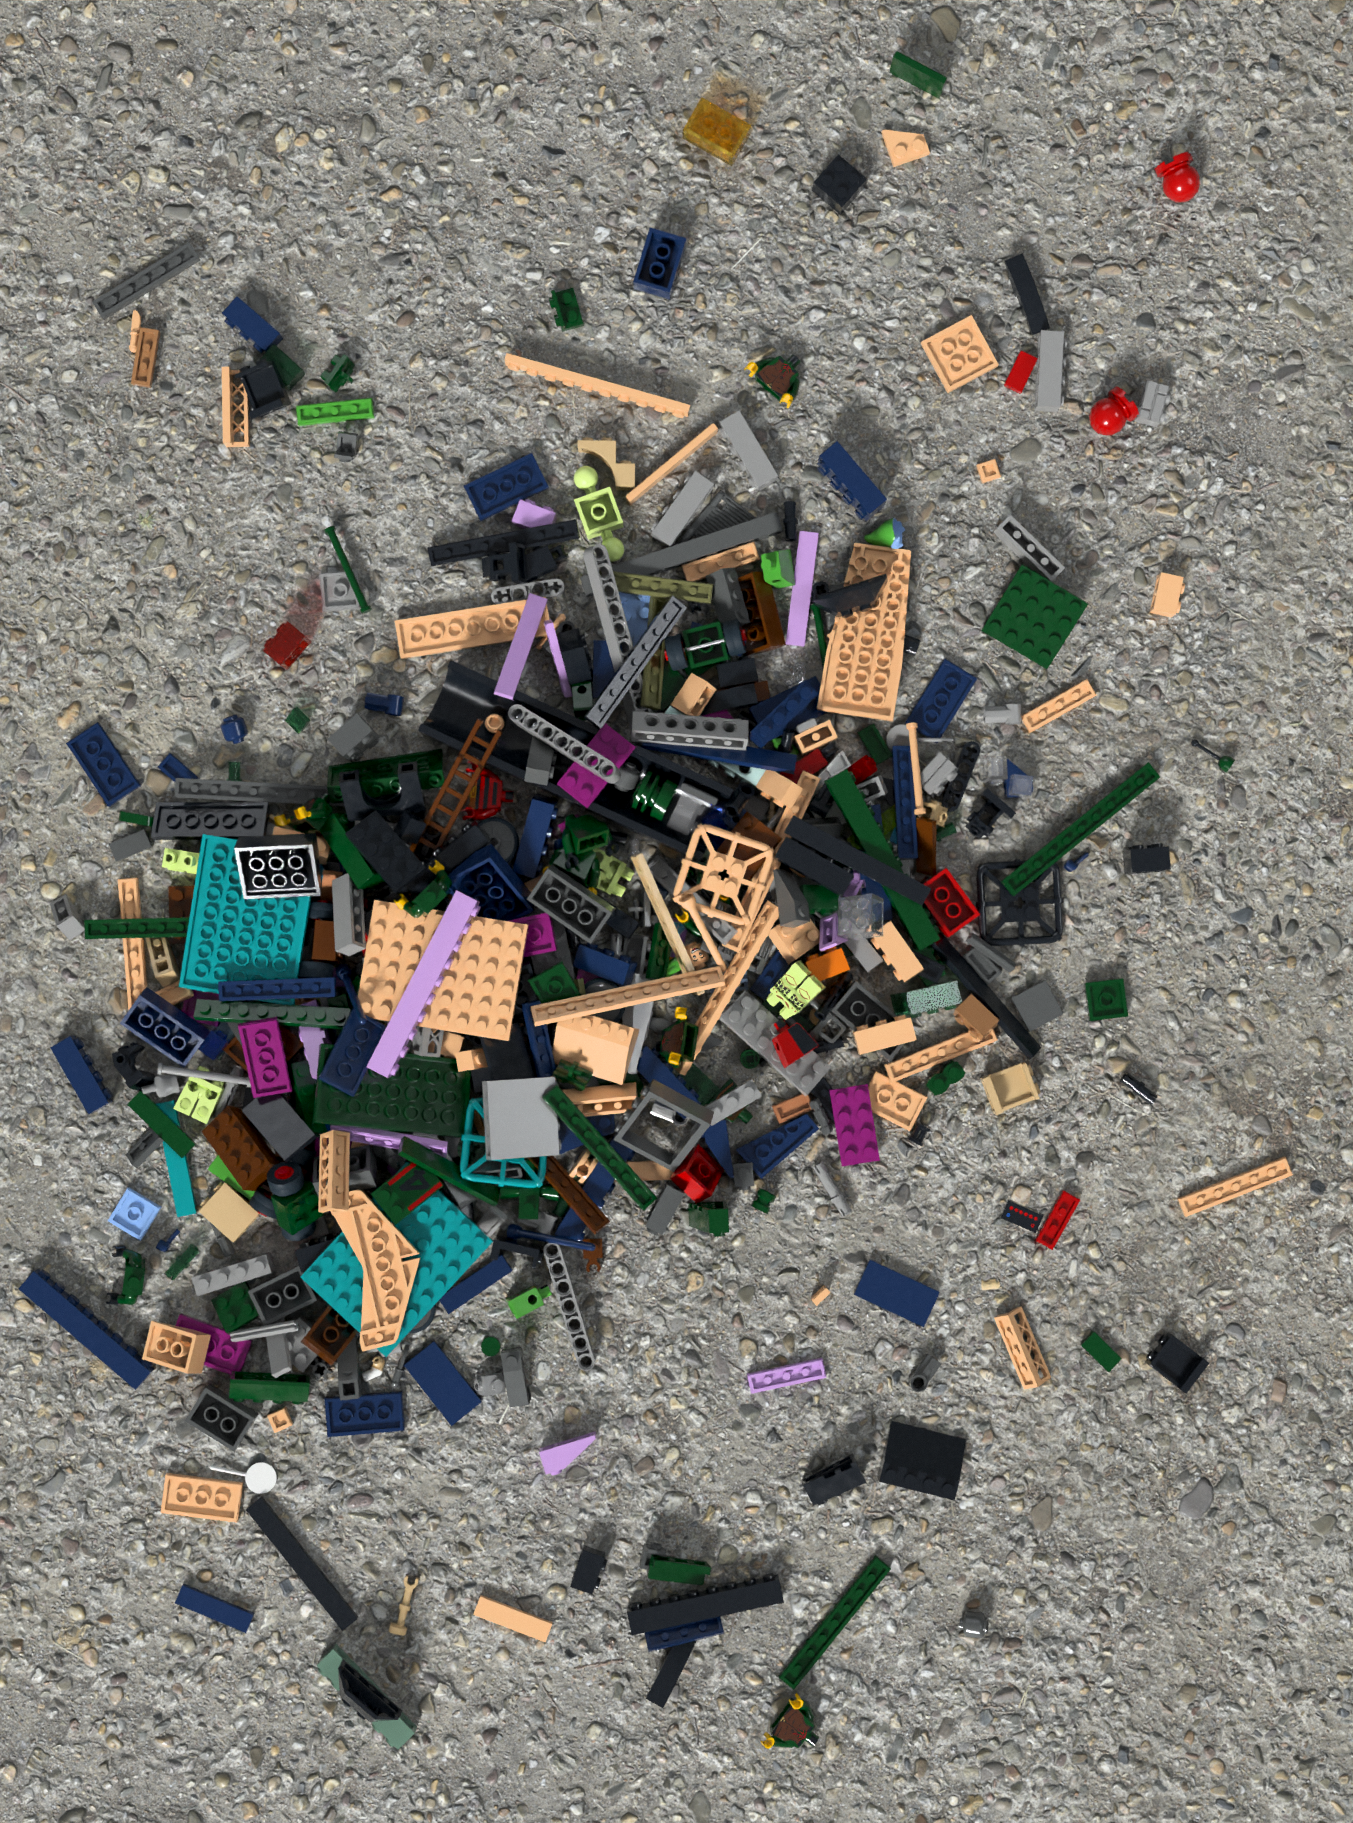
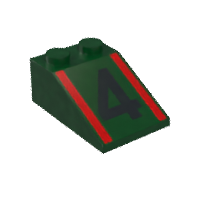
[371,1162,444,1225]

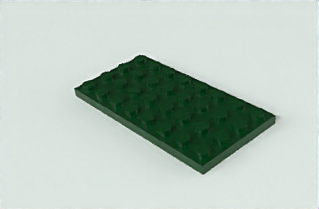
[313,1043,471,1138]

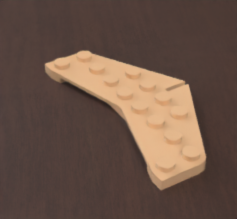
[326,1189,421,1352]

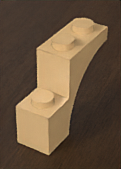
[578,437,635,491]

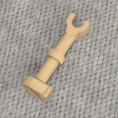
[389,1575,419,1636]

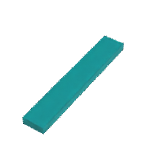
[157,1100,198,1217]

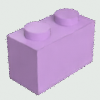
[512,499,557,529]

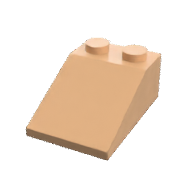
[142,1321,211,1374]

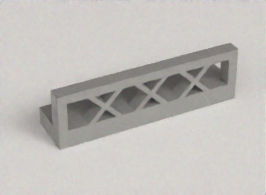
[410,1026,444,1057]

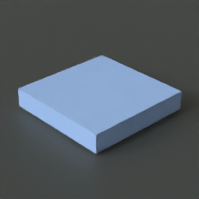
[108,1187,162,1241]

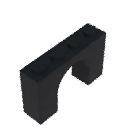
[339,761,425,822]

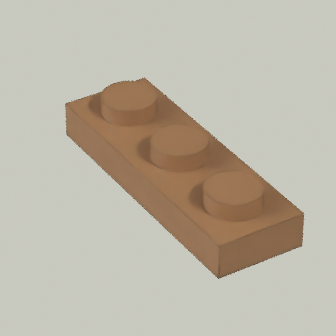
[131,327,160,388]

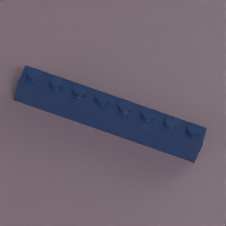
[18,1269,155,1390]

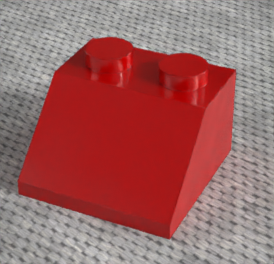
[670,1144,724,1204]

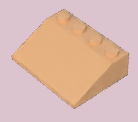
[552,1014,640,1085]

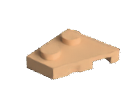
[881,130,930,167]

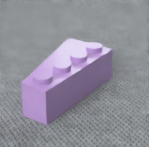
[298,999,333,1080]

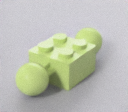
[574,466,624,562]

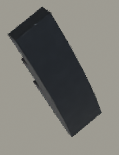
[1004,253,1050,335]
[646,1640,697,1708]

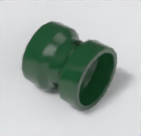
[740,1049,760,1069]
[751,1188,776,1214]

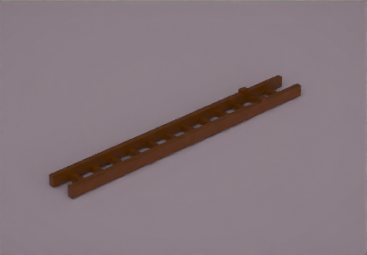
[409,718,503,861]

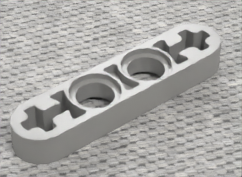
[491,579,565,605]

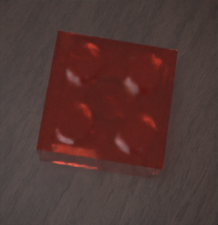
[263,621,311,670]

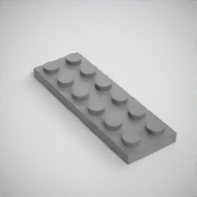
[720,990,831,1096]

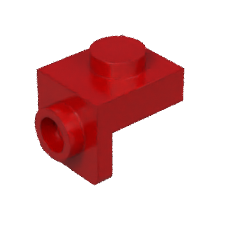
[847,755,878,785]

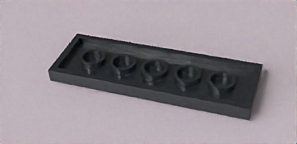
[151,802,270,840]

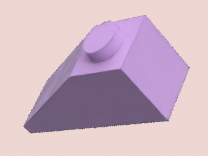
[539,1431,596,1476]

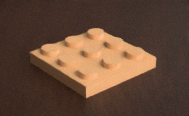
[921,315,999,393]

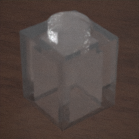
[1009,774,1033,797]

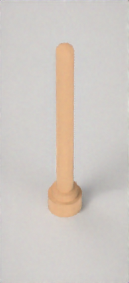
[679,893,727,972]

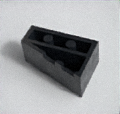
[802,1453,867,1506]

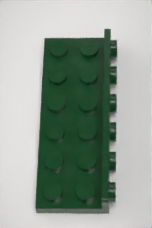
[327,749,445,803]

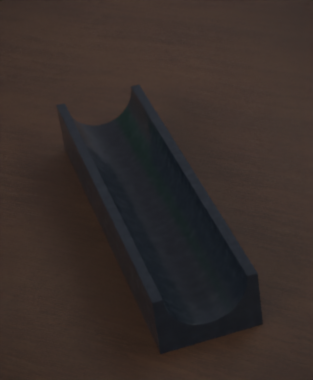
[418,660,733,862]

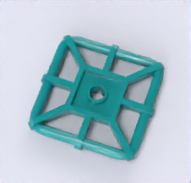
[460,1098,547,1188]

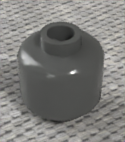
[614,762,640,792]
[959,1611,988,1638]

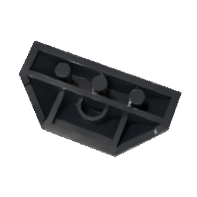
[812,574,888,618]
[338,1659,402,1722]

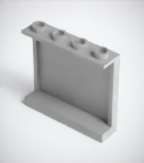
[482,1077,561,1160]

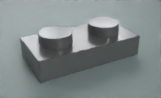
[125,1129,164,1168]

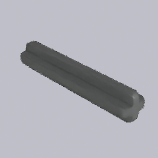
[966,933,1016,972]

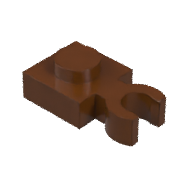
[583,1238,603,1272]

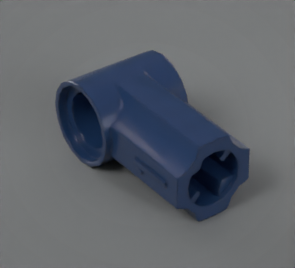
[364,692,405,716]

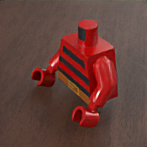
[462,761,514,820]

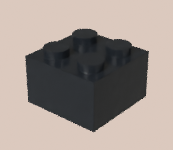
[812,154,867,215]
[556,628,594,685]
[1122,843,1171,875]

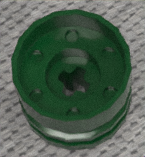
[631,771,678,821]

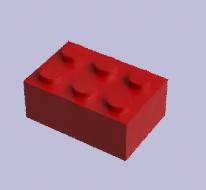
[923,868,980,938]

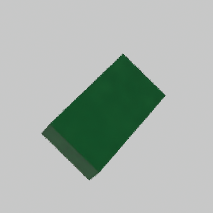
[857,723,892,766]
[1080,1331,1122,1373]

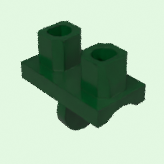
[320,354,355,393]
[553,1059,593,1091]

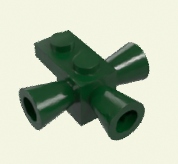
[500,1161,559,1220]

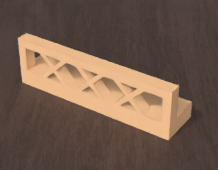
[222,367,249,447]
[318,1130,350,1213]
[994,1306,1051,1389]

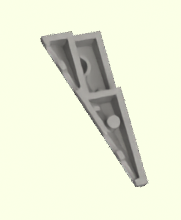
[619,973,654,1075]

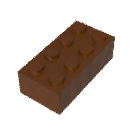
[201,1106,280,1191]
[301,1305,358,1366]

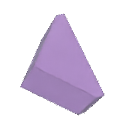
[819,913,848,951]

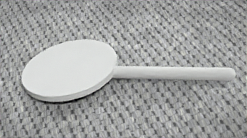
[210,1462,277,1494]

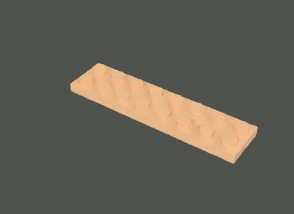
[395,597,550,659]

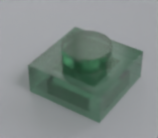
[285,707,310,734]

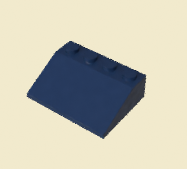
[448,844,534,921]

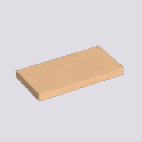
[161,1473,244,1523]

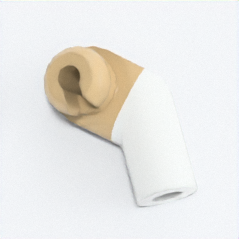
[362,1356,385,1382]

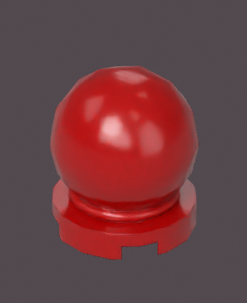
[1155,152,1201,203]
[1089,386,1139,436]

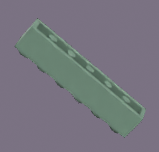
[317,1644,417,1749]

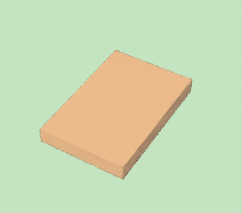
[868,1071,927,1131]

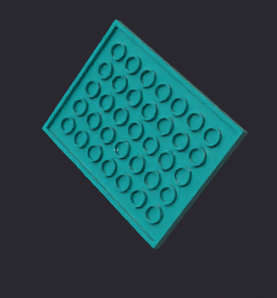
[179,834,312,1005]
[300,1161,493,1357]

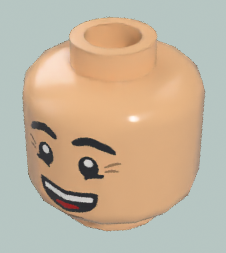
[685,941,709,971]

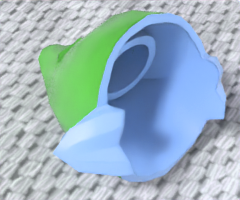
[864,518,905,549]

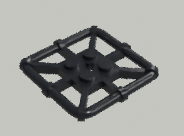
[976,859,1064,947]

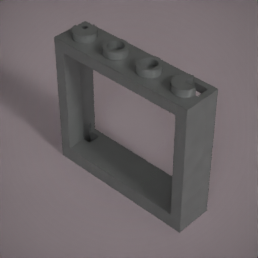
[613,1079,714,1172]

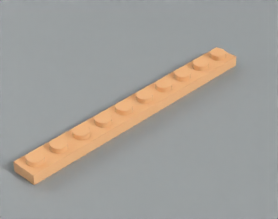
[504,353,690,418]
[721,771,821,953]
[672,900,779,1076]
[531,966,725,1026]

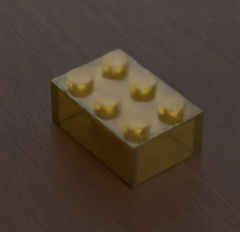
[683,97,751,166]

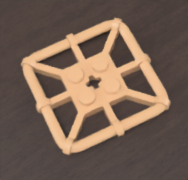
[673,824,775,926]

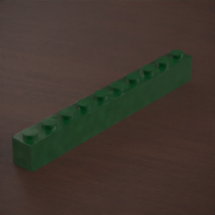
[824,769,940,951]

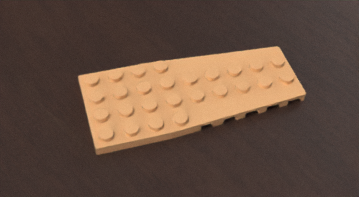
[817,543,911,721]

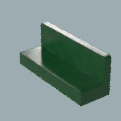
[647,1555,711,1585]

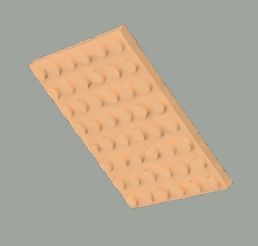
[358,900,529,1041]

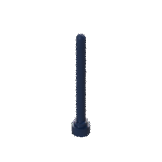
[336,964,367,1024]
[507,1223,596,1251]

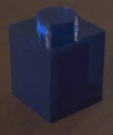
[198,1029,230,1061]

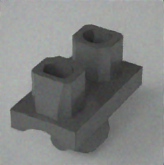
[628,892,659,927]

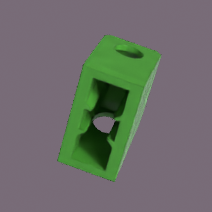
[761,549,795,589]
[506,1284,552,1319]

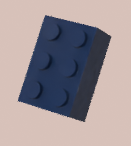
[633,228,686,300]

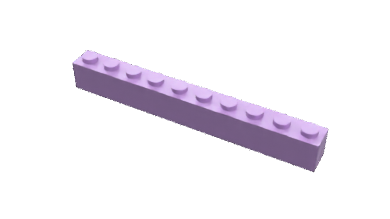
[366,890,480,1078]

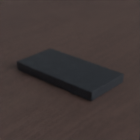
[242,1094,317,1163]

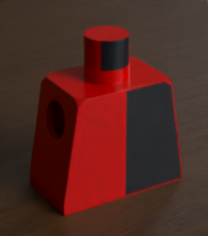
[772,1018,819,1068]

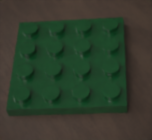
[981,564,1088,669]

